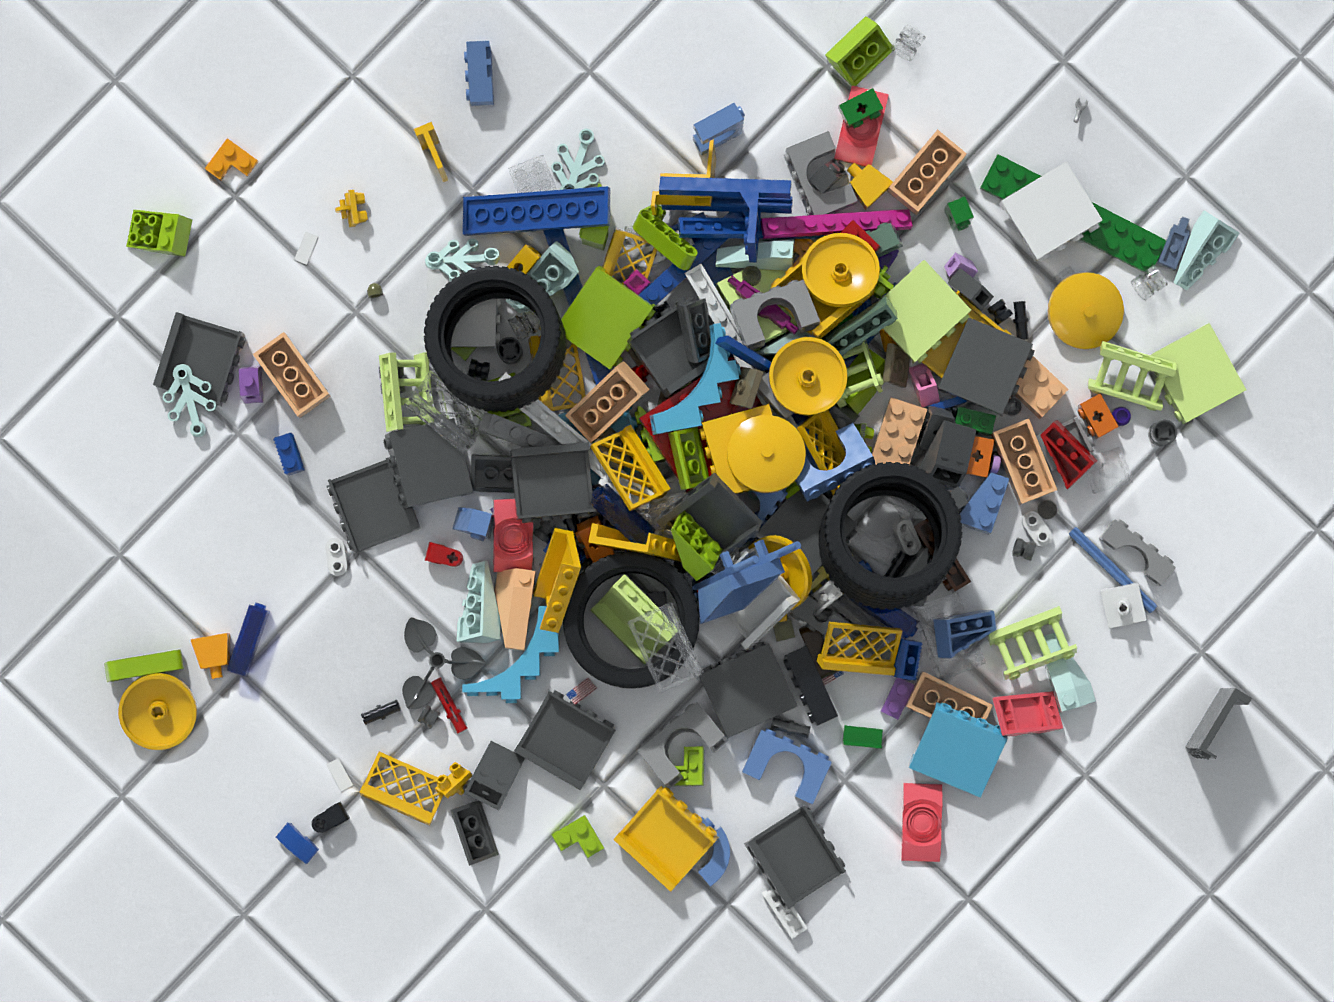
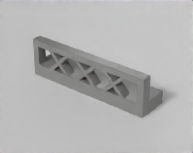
[821,593,889,655]

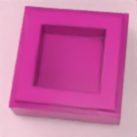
[623,269,651,295]

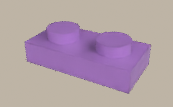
[881,678,915,720]

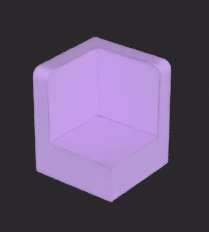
[944,252,978,278]

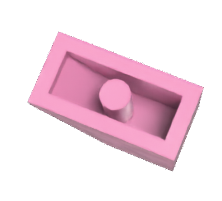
[909,363,940,408]

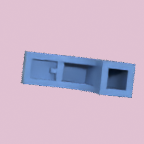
[698,817,730,887]

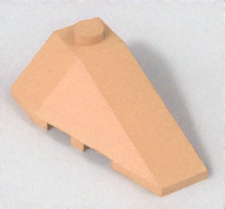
[495,568,536,651]

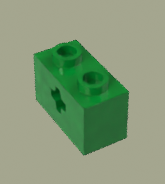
[838,88,883,129]
[944,196,974,231]
[955,407,996,436]

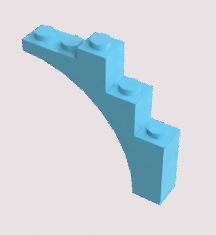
[649,323,741,435]
[462,606,559,703]

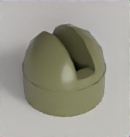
[367,283,383,298]

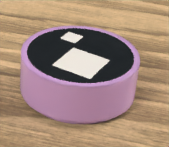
[988,455,1001,474]

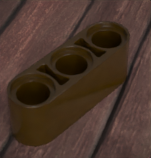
[799,626,839,679]

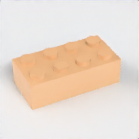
[887,129,967,215]
[253,332,331,418]
[1015,356,1069,419]
[565,361,650,443]
[872,397,927,465]
[991,419,1057,505]
[905,671,993,720]

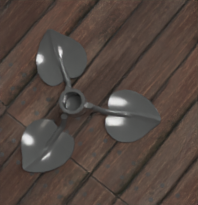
[402,617,485,709]

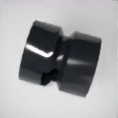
[497,337,523,364]

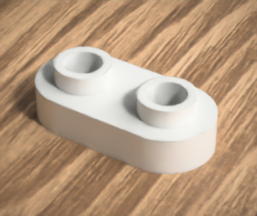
[1021,511,1052,547]
[893,518,921,555]
[325,538,348,576]

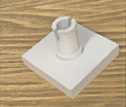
[1100,582,1147,628]

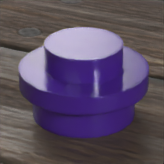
[1112,407,1131,426]

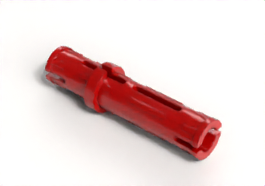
[431,677,468,734]

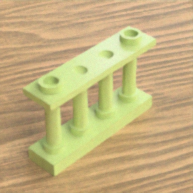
[837,340,884,408]
[1088,341,1176,411]
[379,352,435,432]
[987,606,1077,680]

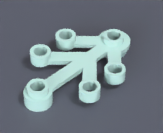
[551,129,605,190]
[425,239,500,282]
[163,364,217,437]

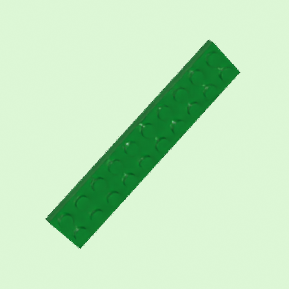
[980,154,1166,275]

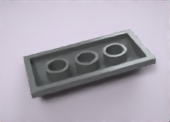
[471,454,514,493]

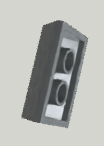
[677,298,711,363]
[450,800,499,866]

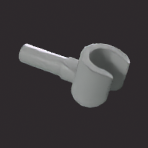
[1073,98,1088,123]

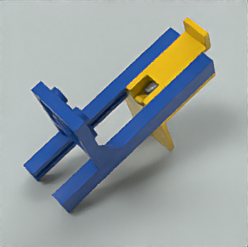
[651,139,793,263]

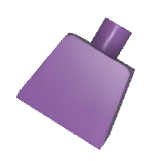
[239,366,263,404]

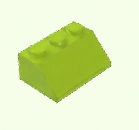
[825,16,894,86]

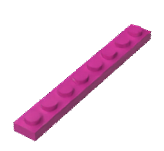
[760,209,913,239]

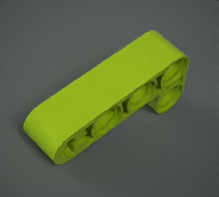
[633,205,698,270]
[104,649,184,682]

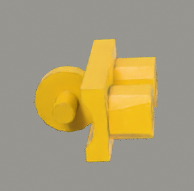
[335,190,368,227]
[435,762,472,799]

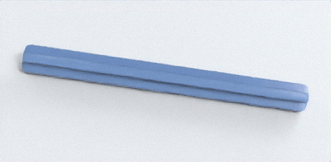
[1069,527,1157,613]

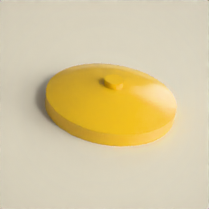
[802,233,880,307]
[1048,272,1124,349]
[769,337,847,415]
[727,415,806,493]
[748,535,812,610]
[118,673,197,750]

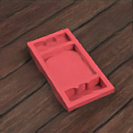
[834,86,889,167]
[493,499,533,572]
[992,691,1063,736]
[901,783,942,862]

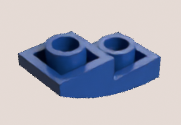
[276,822,319,864]

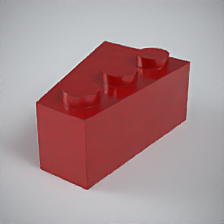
[1040,420,1098,490]

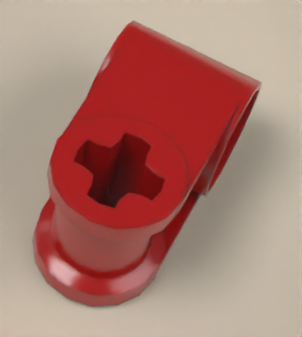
[424,542,463,567]

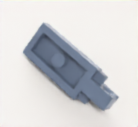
[1157,216,1190,271]

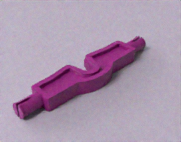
[727,275,799,335]

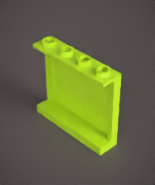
[561,265,656,370]

